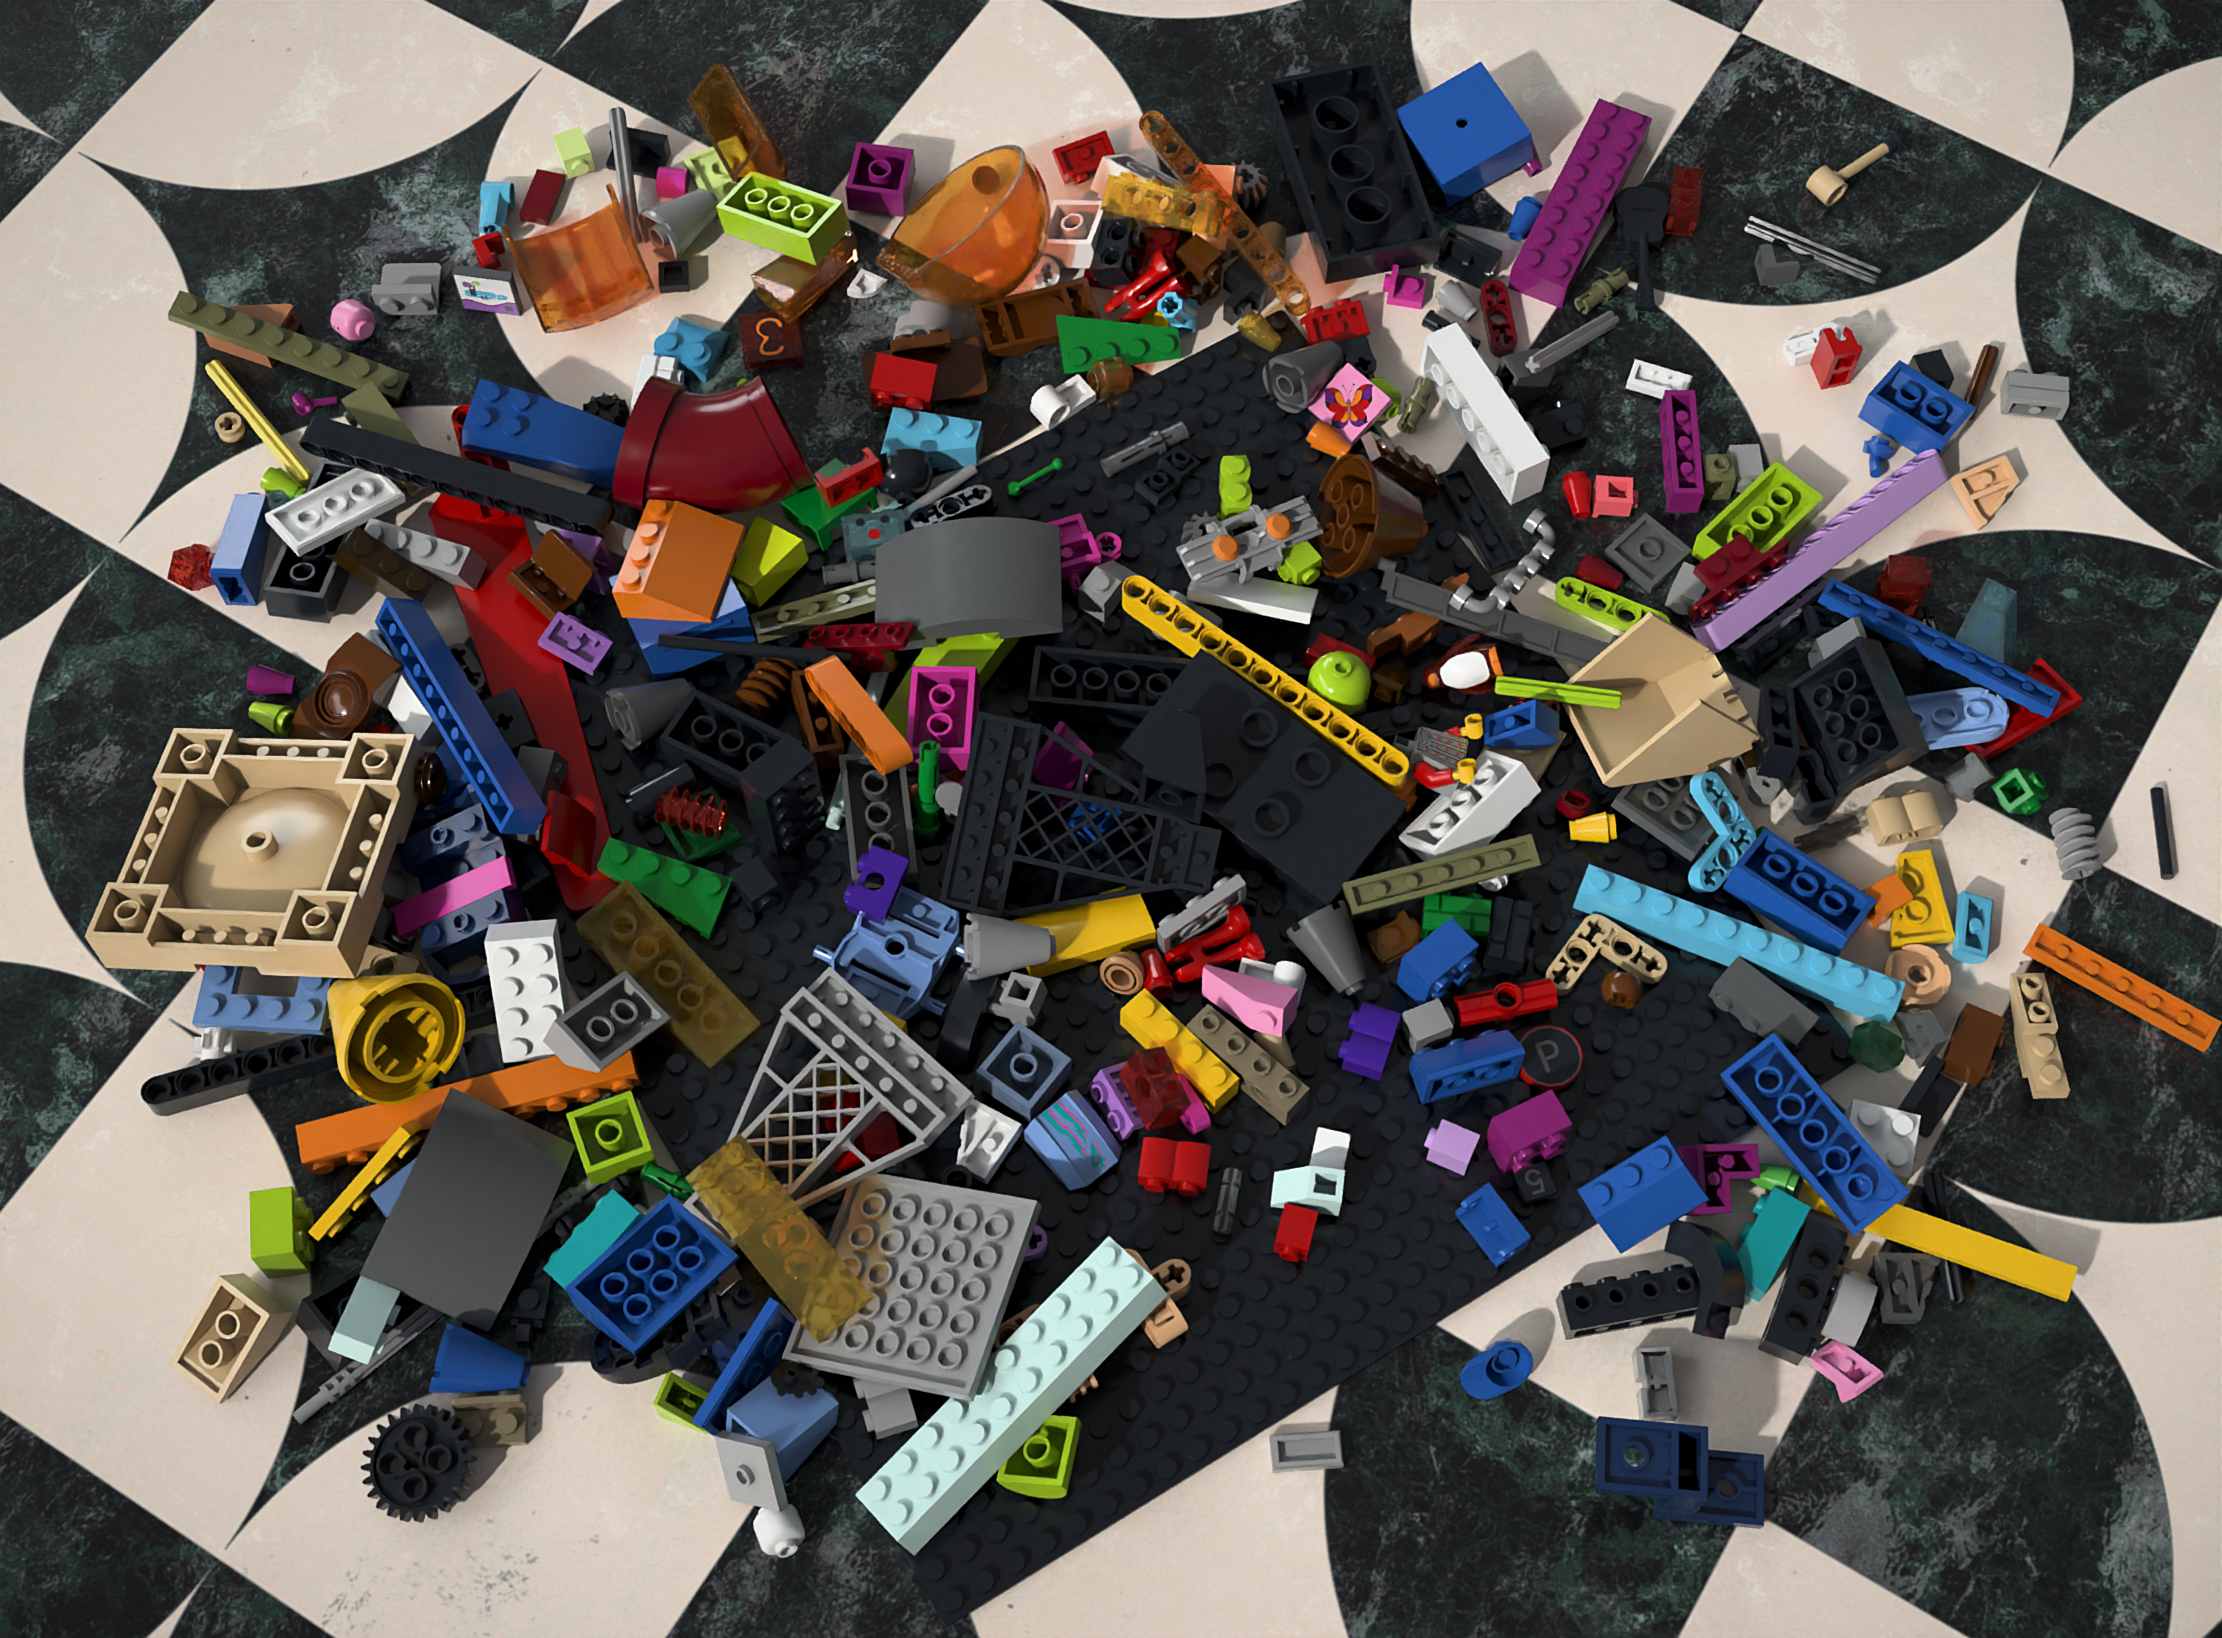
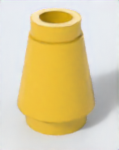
[1569,811,1617,843]

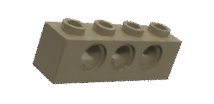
[1185,1004,1310,1126]

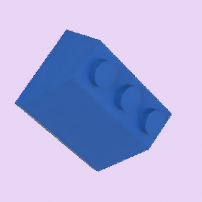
[1858,360,1976,458]
[1409,1029,1526,1104]
[1578,1136,1710,1254]

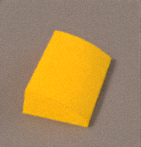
[1012,886,1156,978]

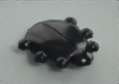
[770,1359,825,1399]

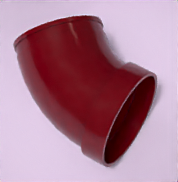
[612,375,815,515]

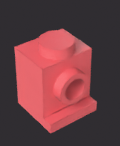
[1592,475,1638,518]

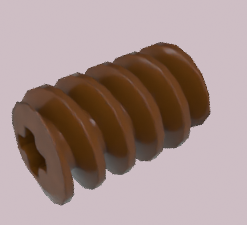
[734,657,799,722]

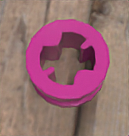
[1095,532,1122,563]

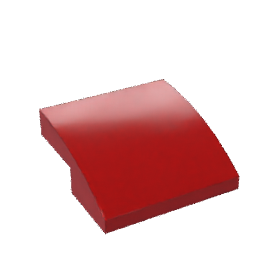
[541,790,596,877]

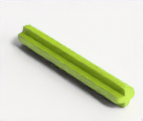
[1495,676,1622,709]

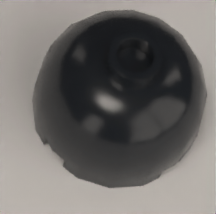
[876,449,933,505]

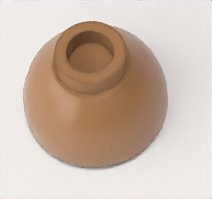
[1100,951,1145,995]

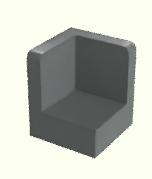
[1754,244,1800,286]

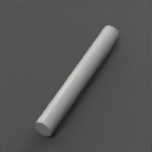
[898,463,978,523]

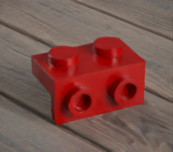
[1052,130,1120,185]

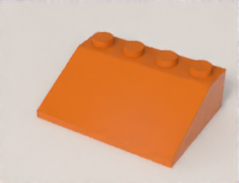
[612,499,745,623]

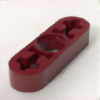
[1479,280,1518,358]

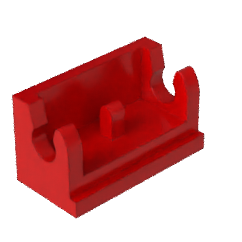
[1810,327,1863,390]
[813,447,884,508]

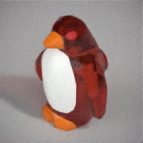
[1422,634,1504,695]

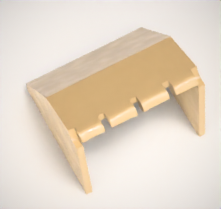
[1561,611,1761,788]

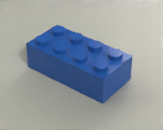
[1722,828,1877,957]

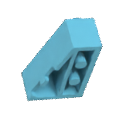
[880,407,983,471]

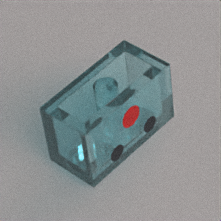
[841,509,905,563]

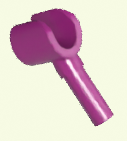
[292,392,337,416]

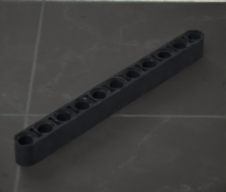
[299,416,616,538]
[141,984,497,1116]

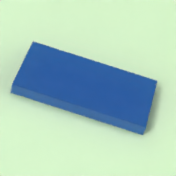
[692,1297,797,1437]

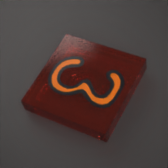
[738,308,804,370]

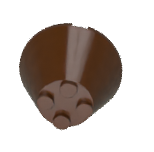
[1312,453,1428,578]

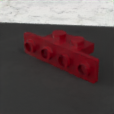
[1688,533,1790,624]
[802,622,916,673]

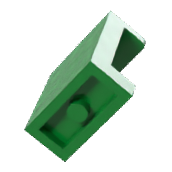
[780,457,879,551]

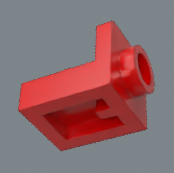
[471,231,505,270]

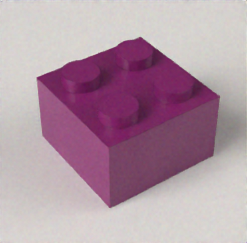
[845,142,916,217]
[1484,1089,1572,1175]

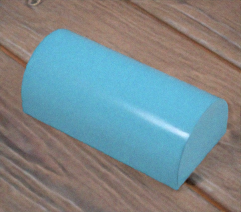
[1952,891,1993,964]

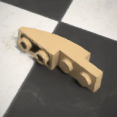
[2010,973,2070,1099]

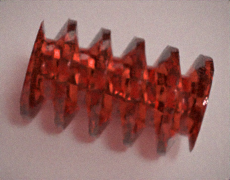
[655,785,728,841]

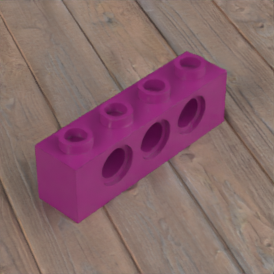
[1659,390,1704,513]

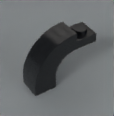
[1664,1219,1745,1340]

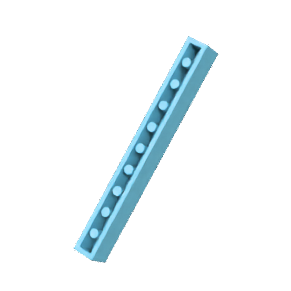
[1573,864,1906,1026]

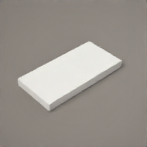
[264,468,406,557]
[1186,572,1318,624]

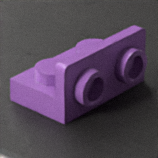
[538,611,613,676]
[1088,1060,1165,1142]

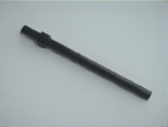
[658,634,851,666]

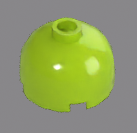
[1306,651,1371,716]

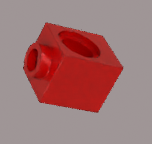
[1273,1203,1318,1262]

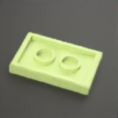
[683,137,755,226]

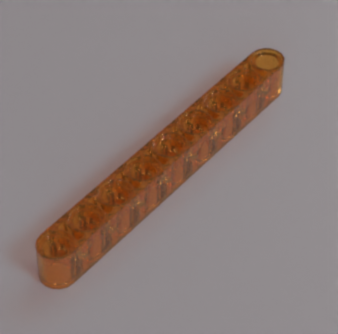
[1139,110,1312,316]

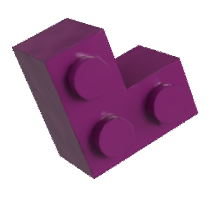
[1678,1144,1760,1216]

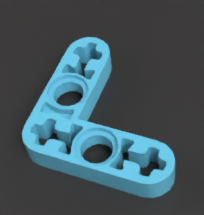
[1688,771,1756,893]

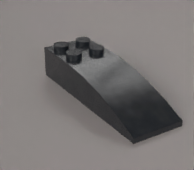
[262,459,368,624]

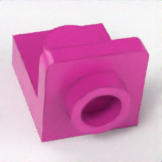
[1383,264,1427,310]

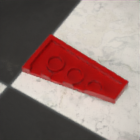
[1963,657,2083,764]

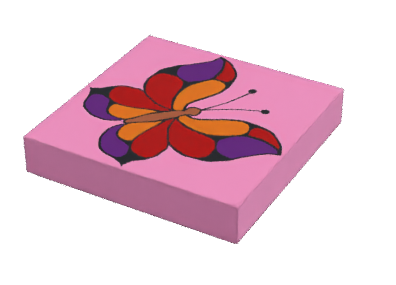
[1307,363,1393,447]

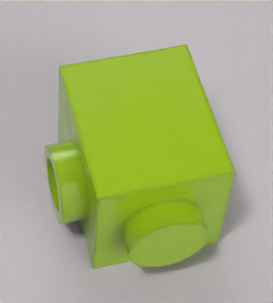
[1277,541,1322,586]

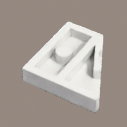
[957,1099,1024,1184]

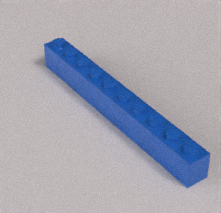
[374,597,548,835]

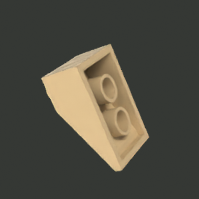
[169,1273,294,1404]

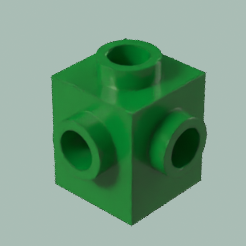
[1991,768,2050,815]

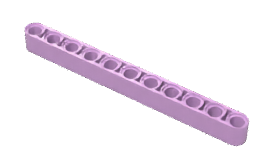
[1691,449,1949,653]

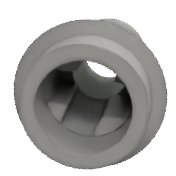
[1435,279,1479,322]

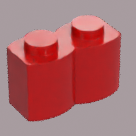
[1138,1137,1211,1197]

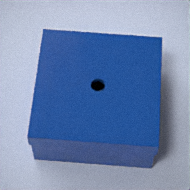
[1394,61,1533,208]
[608,574,755,682]

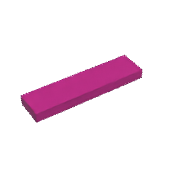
[392,855,517,939]

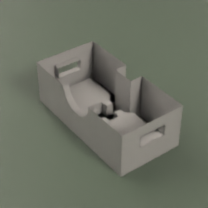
[1632,1347,1679,1422]

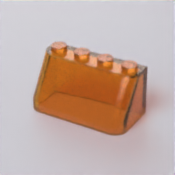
[687,63,788,183]

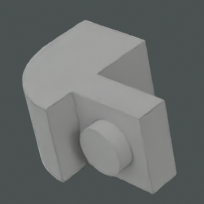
[893,300,965,340]
[986,971,1048,1026]
[1821,1267,1878,1348]

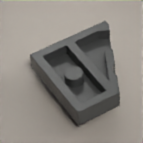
[1873,1252,1940,1324]

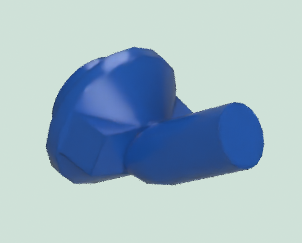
[1863,436,1894,478]

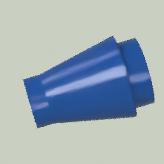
[1507,196,1543,241]

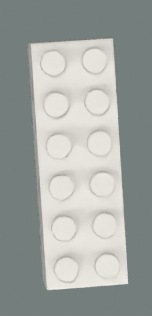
[1420,322,1550,505]

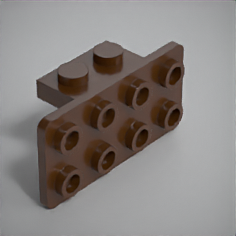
[861,329,988,412]

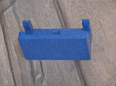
[1455,1182,1531,1268]

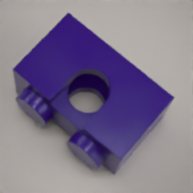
[843,845,910,926]

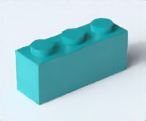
[1736,1187,1811,1302]
[543,1189,645,1290]

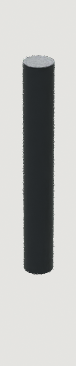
[2150,787,2174,880]

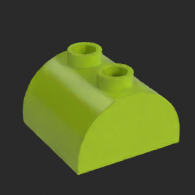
[996,1415,1082,1499]

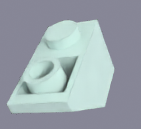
[1270,1166,1345,1216]

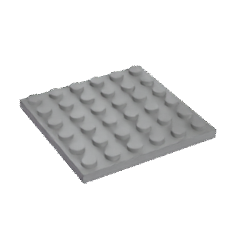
[782,1169,1042,1401]

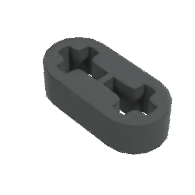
[448,643,488,697]

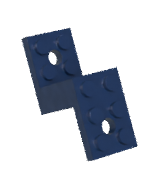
[1595,1416,1764,1529]

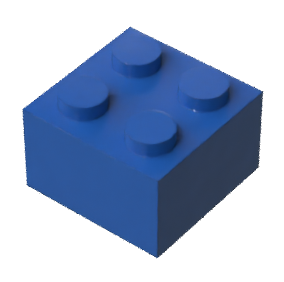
[1396,917,1479,1006]

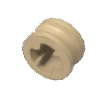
[215,412,245,442]

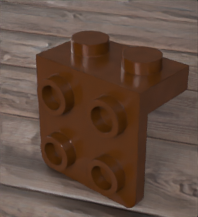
[506,529,596,621]

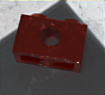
[1664,165,1704,237]
[1874,555,1932,616]
[1119,1046,1191,1130]

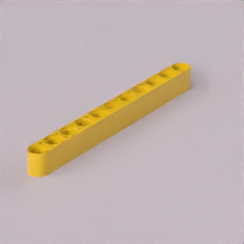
[1122,575,1409,792]

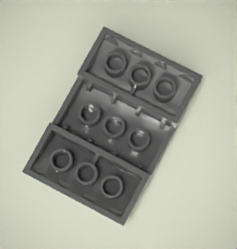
[875,517,1063,651]
[359,1087,575,1333]

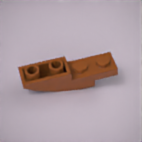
[1365,572,1469,659]

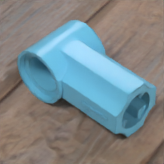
[479,181,515,235]
[1157,292,1198,334]

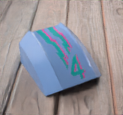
[1024,1089,1122,1191]

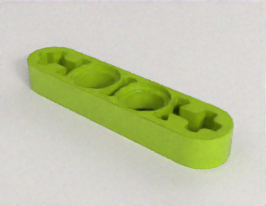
[1554,577,1671,632]

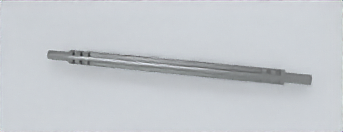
[292,1177,601,1425]

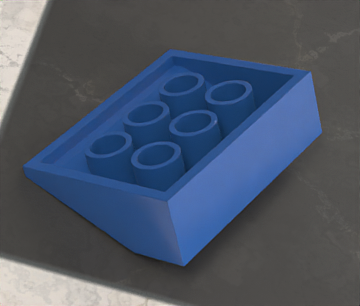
[565,1194,740,1355]

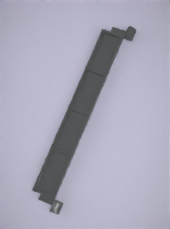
[1377,557,1620,667]

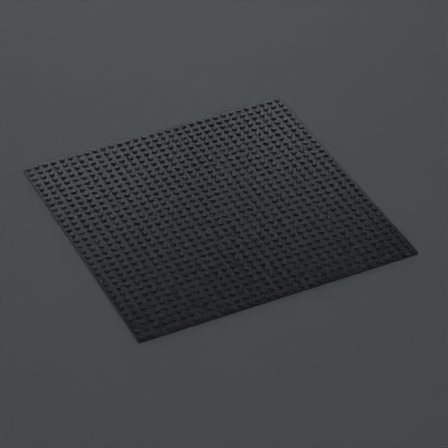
[436,310,1862,1626]

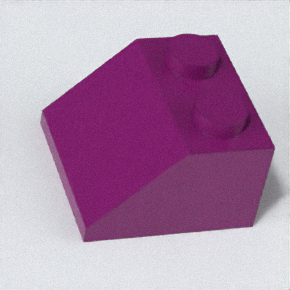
[1029,721,1096,816]

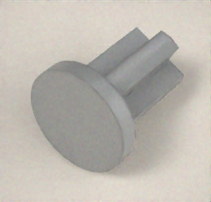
[935,774,963,809]

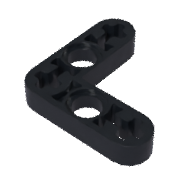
[909,485,994,530]

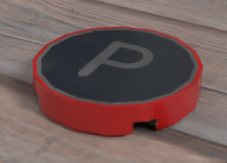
[1519,1025,1583,1091]

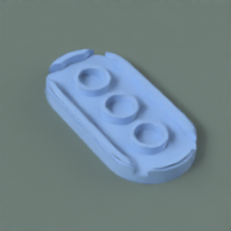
[1906,687,2009,750]

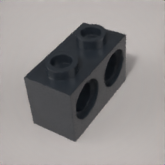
[1089,218,1147,286]

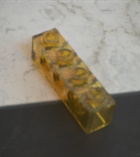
[1100,172,1227,238]

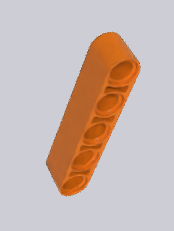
[804,655,913,776]

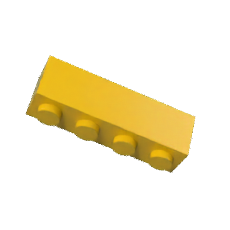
[1120,988,1240,1114]

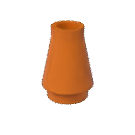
[1306,420,1352,457]

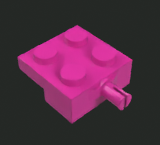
[1048,513,1101,596]

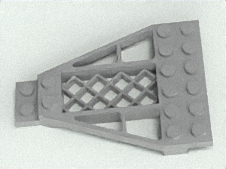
[683,966,975,1252]

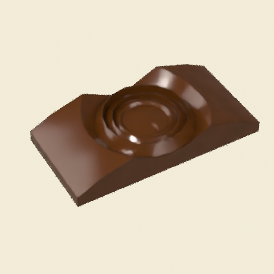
[973,277,1102,356]
[287,632,404,741]

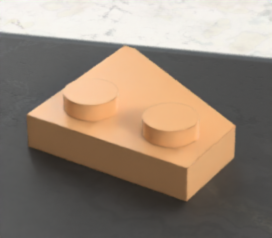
[1950,455,2020,531]

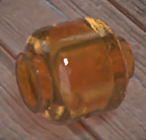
[1087,356,1133,399]

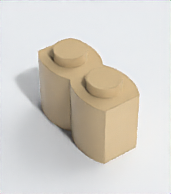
[1865,789,1944,847]

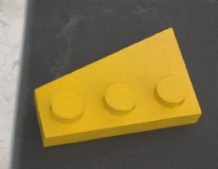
[1889,849,1955,951]

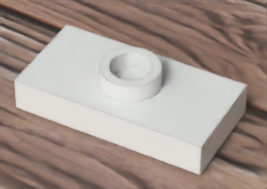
[1626,359,1693,399]

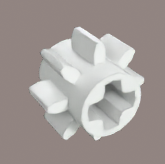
[193,1027,237,1063]

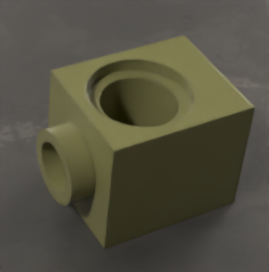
[1701,454,1736,500]

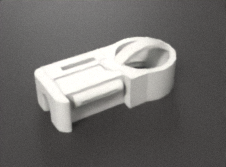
[1783,323,1846,366]

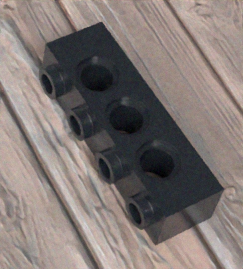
[1758,1217,1850,1365]

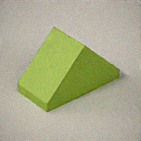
[653,1372,709,1434]

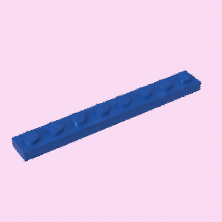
[1817,577,2061,718]

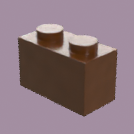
[1175,234,1223,306]
[1939,1003,2006,1087]

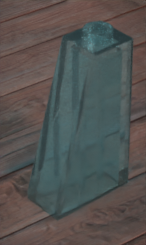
[1955,577,2017,668]

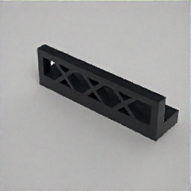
[1724,577,1830,675]

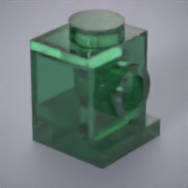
[1847,1019,1905,1073]

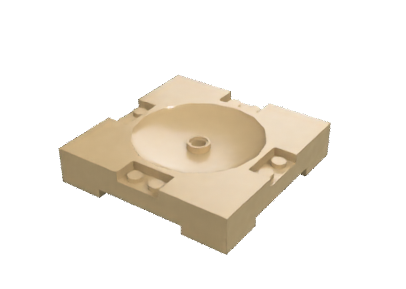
[84,728,424,979]

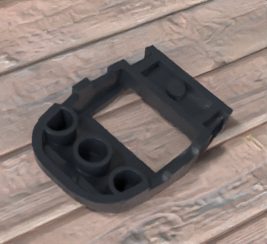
[588,1279,730,1384]

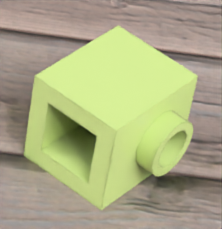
[552,126,595,179]

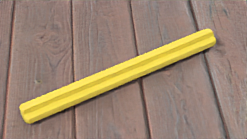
[205,360,313,487]

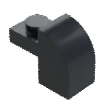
[1223,253,1267,325]

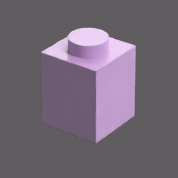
[1424,1119,1480,1176]

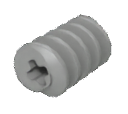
[2049,808,2103,880]

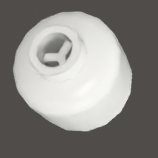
[753,1504,805,1558]

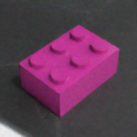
[906,666,981,770]

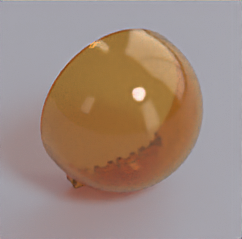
[876,145,1051,308]

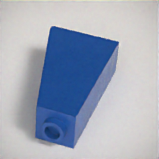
[209,492,273,606]

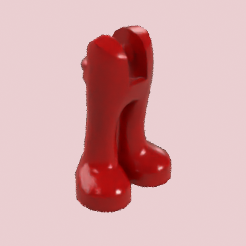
[1104,249,1193,323]
[1164,903,1266,984]

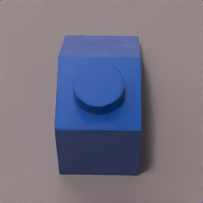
[1484,699,1559,751]

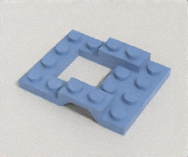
[192,965,337,1035]

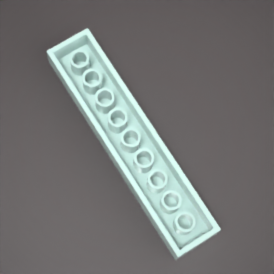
[855,1236,1168,1556]

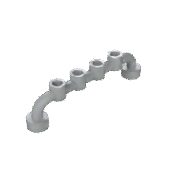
[1449,508,1556,613]

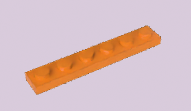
[2022,923,2222,1053]

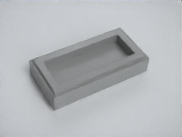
[1269,1430,1344,1473]

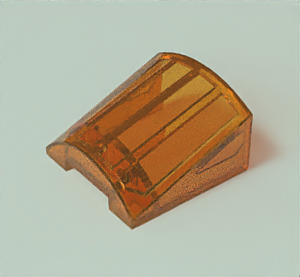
[500,183,655,333]

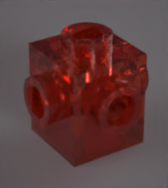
[167,544,215,591]

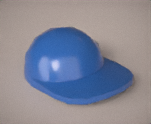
[1460,1338,1533,1400]

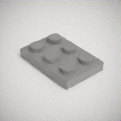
[1156,873,1246,954]

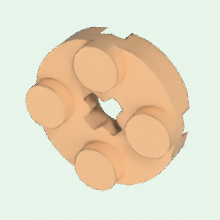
[1882,944,1951,1010]

